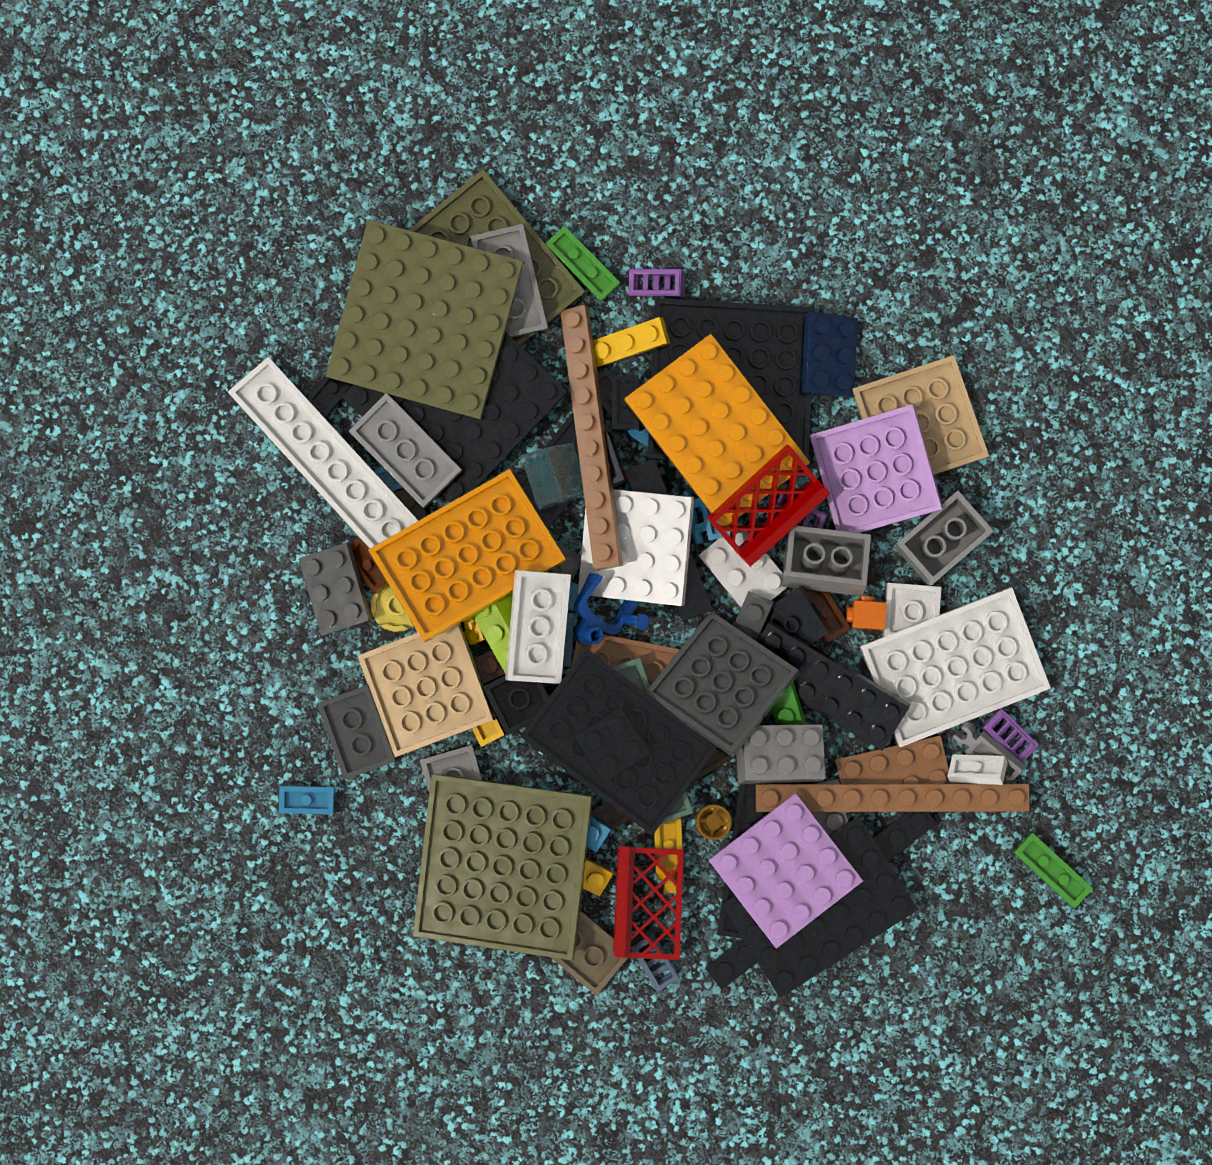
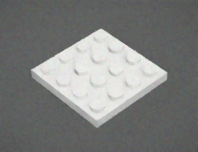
[578,489,694,606]

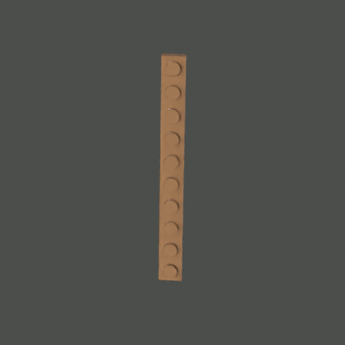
[560,305,623,571]
[755,784,1029,812]

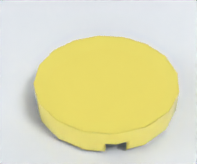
[371,585,414,632]

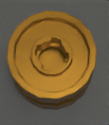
[695,804,732,840]

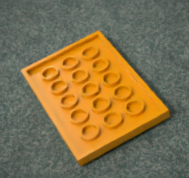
[624,334,810,526]
[368,469,566,643]

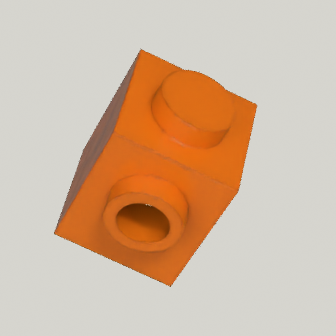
[846,596,887,631]

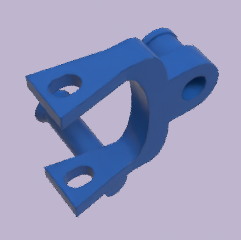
[574,573,649,645]

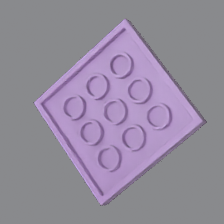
[810,404,943,533]
[709,793,863,948]

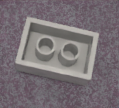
[893,491,994,586]
[782,526,871,596]
[736,725,826,784]

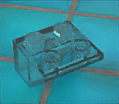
[521,443,584,511]

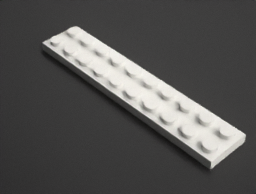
[228,357,418,549]

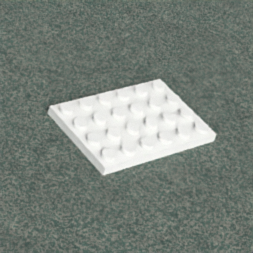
[860,587,1051,747]

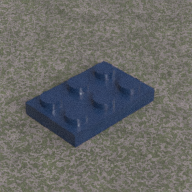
[801,312,858,399]

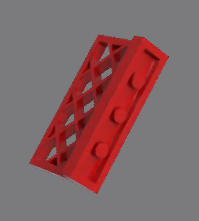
[707,444,830,567]
[613,846,684,960]

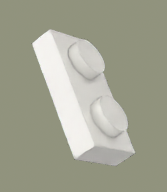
[947,754,1008,785]

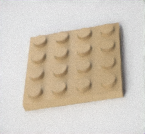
[852,355,989,475]
[358,623,496,757]

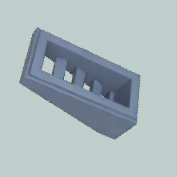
[631,929,680,992]

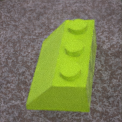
[473,593,513,674]

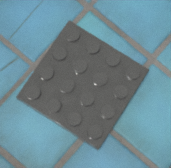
[645,611,799,757]

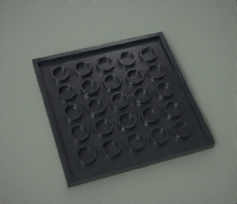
[647,298,815,467]
[341,332,568,503]

